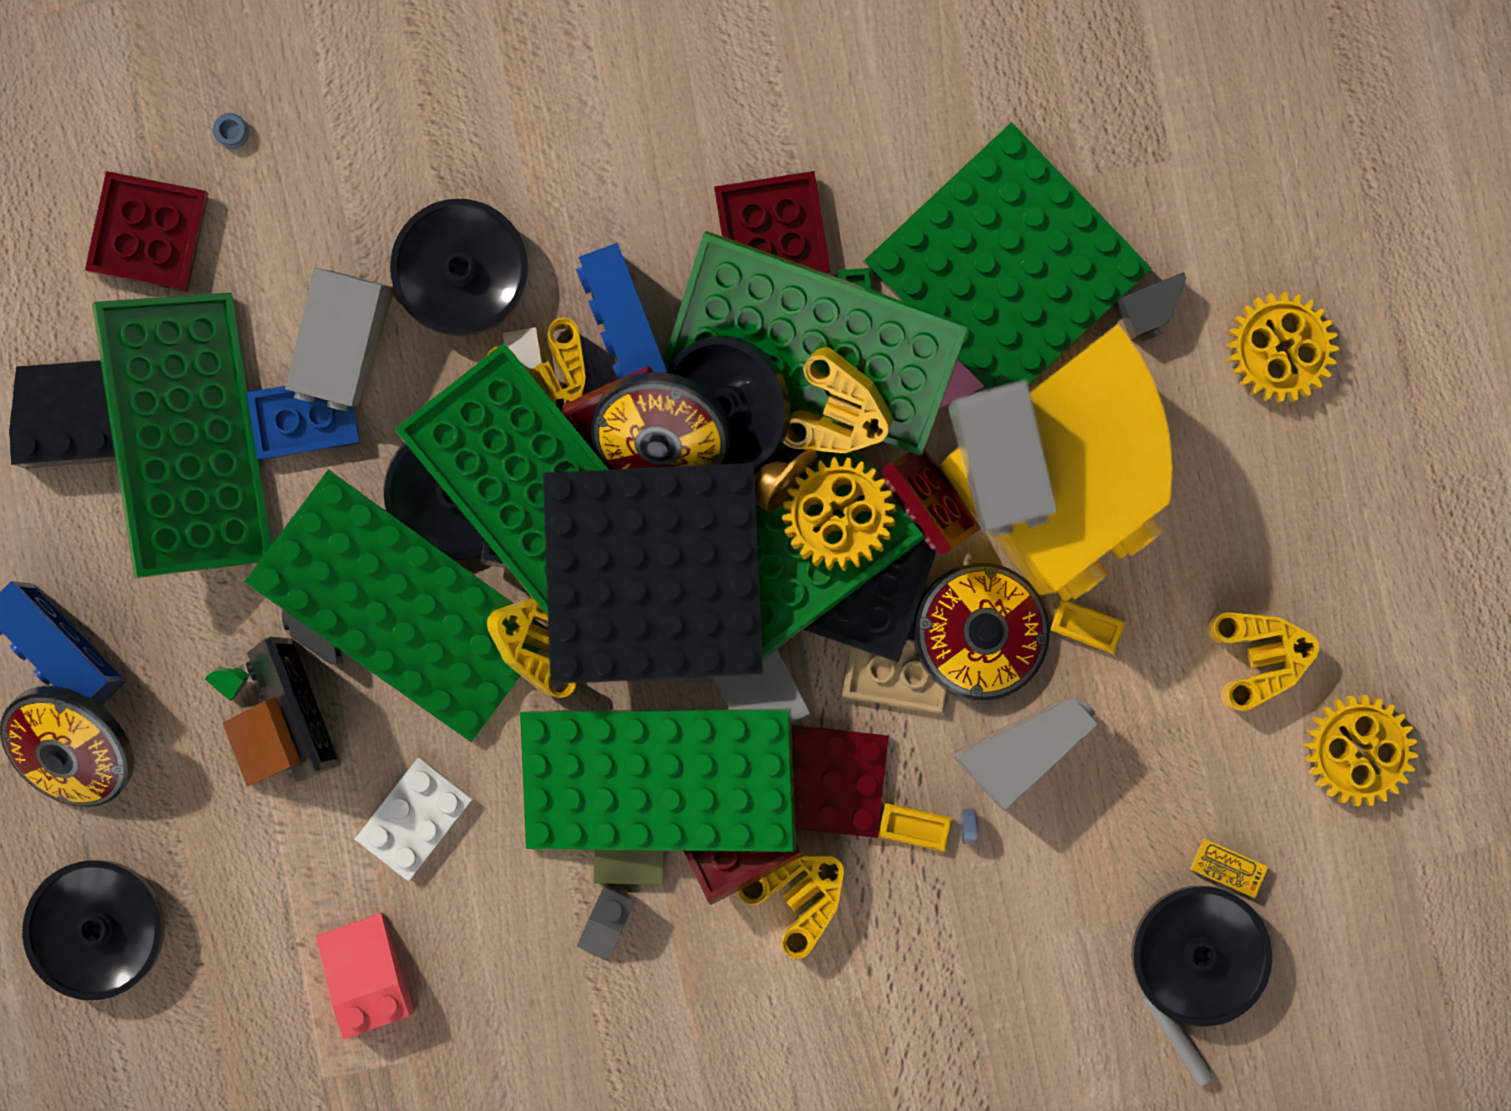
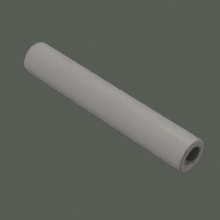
[1141,995,1213,1086]

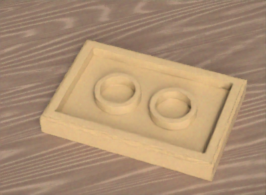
[841,639,947,714]

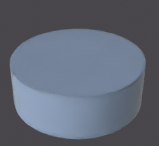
[213,113,249,149]
[961,809,978,844]

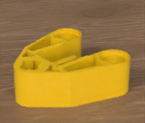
[487,317,586,406]
[784,347,893,453]
[487,598,576,698]
[1207,612,1319,711]
[738,853,844,959]

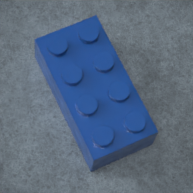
[576,243,667,379]
[0,581,127,706]

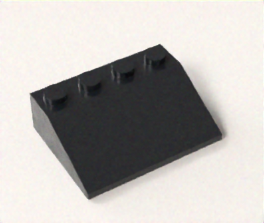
[9,360,116,468]
[246,637,341,782]

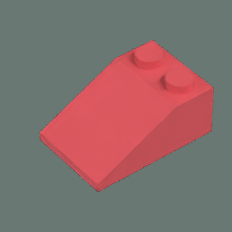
[316,913,416,1040]

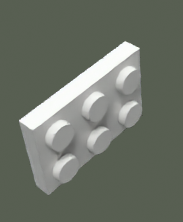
[354,757,473,881]

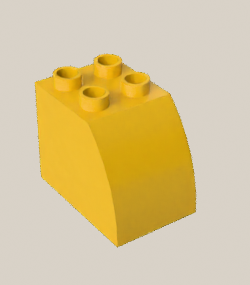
[938,324,1172,602]

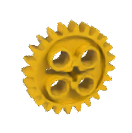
[1225,291,1339,403]
[782,458,896,571]
[1303,695,1418,806]

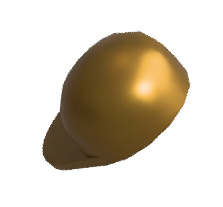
[755,449,818,512]

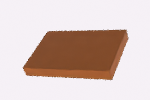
[223,697,301,787]

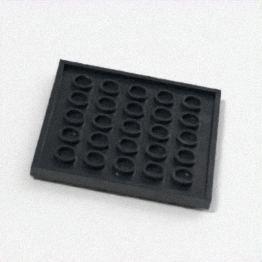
[543,463,764,685]

